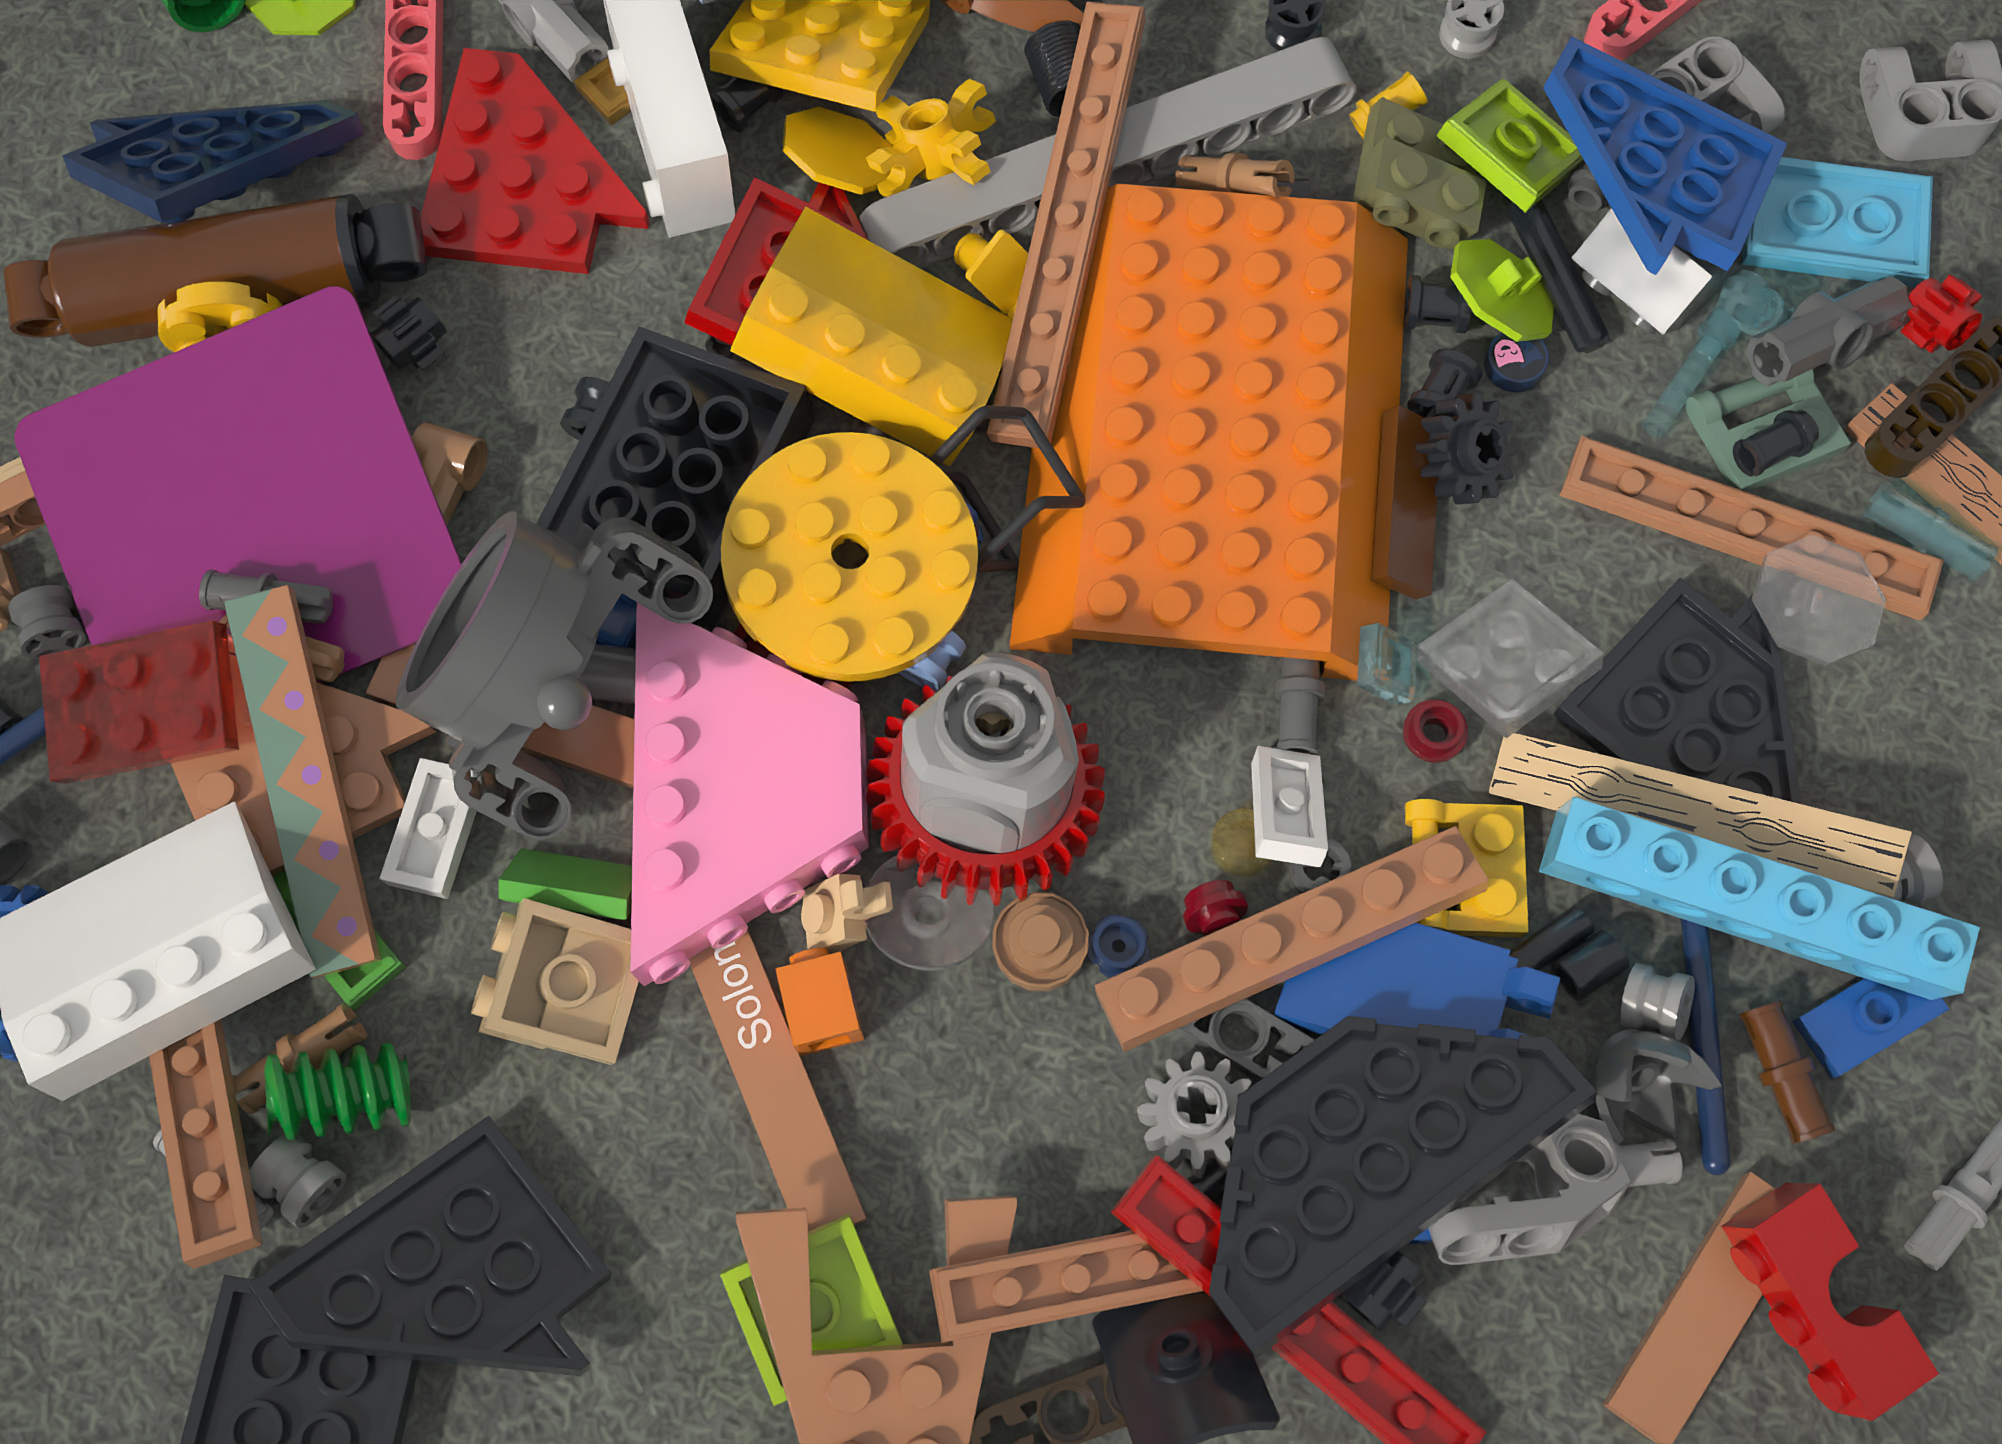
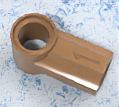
[412,422,488,526]

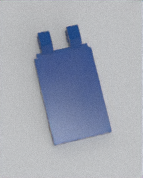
[1275,923,1560,1039]

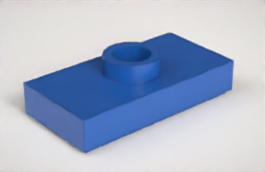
[1792,978,1949,1079]

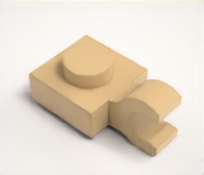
[801,874,893,954]

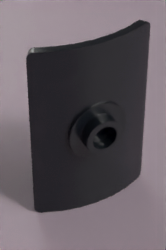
[1092,1291,1280,1444]

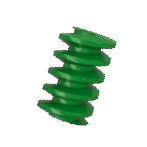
[264,1042,411,1140]

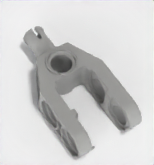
[1428,1114,1683,1265]

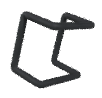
[929,405,1085,573]

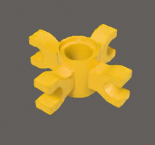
[866,78,996,197]

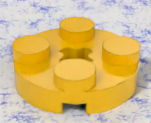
[157,282,283,352]

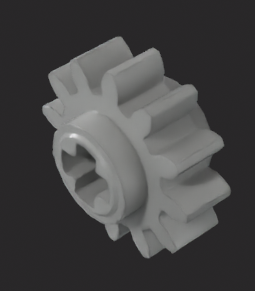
[1137,1052,1252,1179]

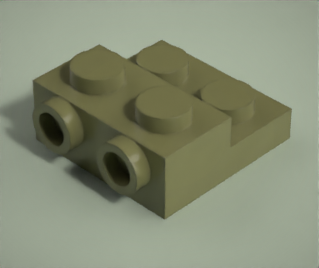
[1352,97,1487,250]

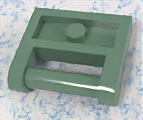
[1685,369,1851,492]

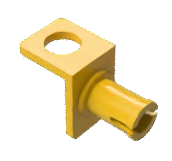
[954,230,1028,320]

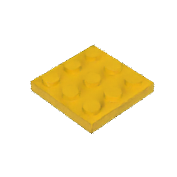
[710,0,930,112]

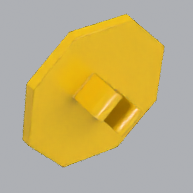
[783,107,892,195]

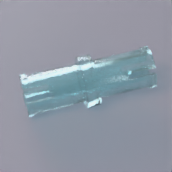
[1862,481,1998,582]

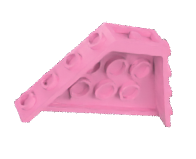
[631,602,869,987]

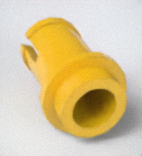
[1349,72,1428,139]

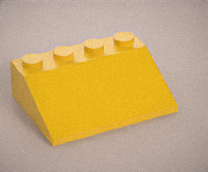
[730,207,1013,467]

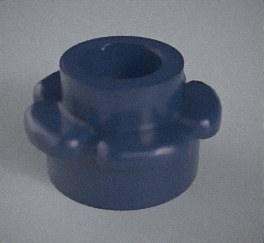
[1087,915,1151,978]

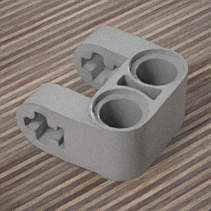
[1650,37,1785,133]
[1859,39,2002,161]

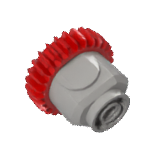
[866,652,1105,906]

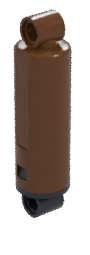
[3,194,428,347]

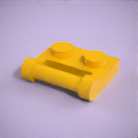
[1405,799,1528,938]

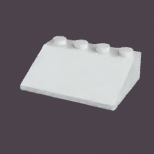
[0,801,316,1101]

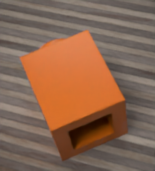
[775,948,865,1057]

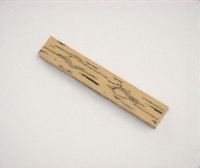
[1489,731,1912,897]

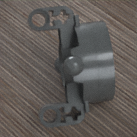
[396,511,713,840]

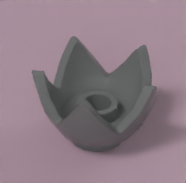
[1593,1029,1721,1146]

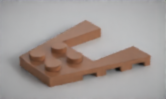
[736,1195,1017,1444]

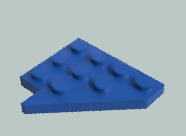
[1543,36,1788,275]

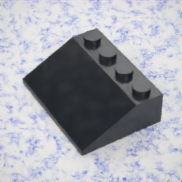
[536,326,815,628]

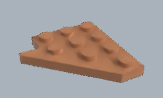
[130,641,436,877]

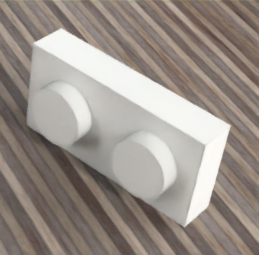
[1251,746,1328,867]
[379,758,481,899]

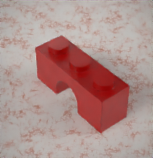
[1721,1183,1939,1421]

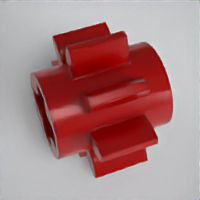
[1901,274,1982,353]

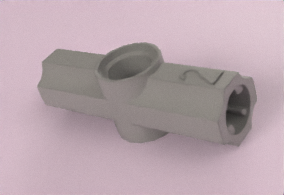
[498,0,609,82]

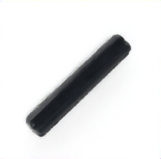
[1508,199,1609,354]

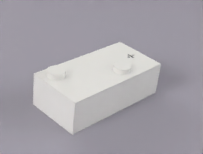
[603,0,735,238]

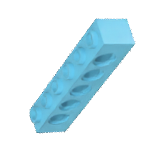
[1539,796,1980,1000]

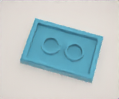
[1742,157,1933,288]

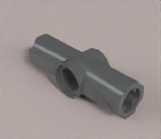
[1745,276,1914,386]

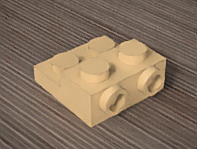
[471,898,639,1065]

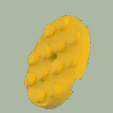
[721,432,978,682]

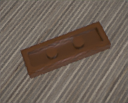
[1372,405,1439,599]

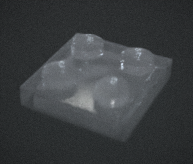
[1417,579,1604,739]

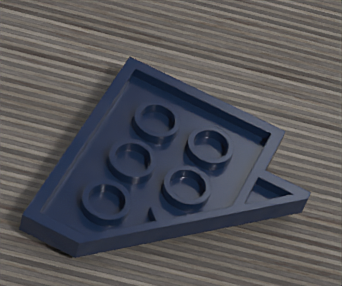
[62,100,364,223]

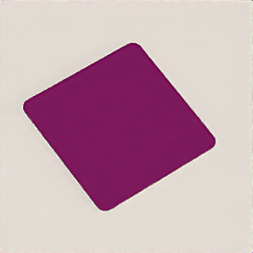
[14,286,462,754]

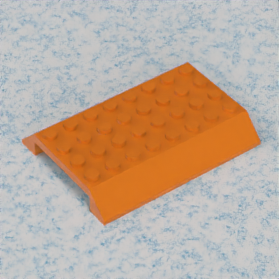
[1010,184,1408,683]

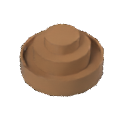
[992,892,1089,992]

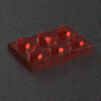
[39,620,239,784]

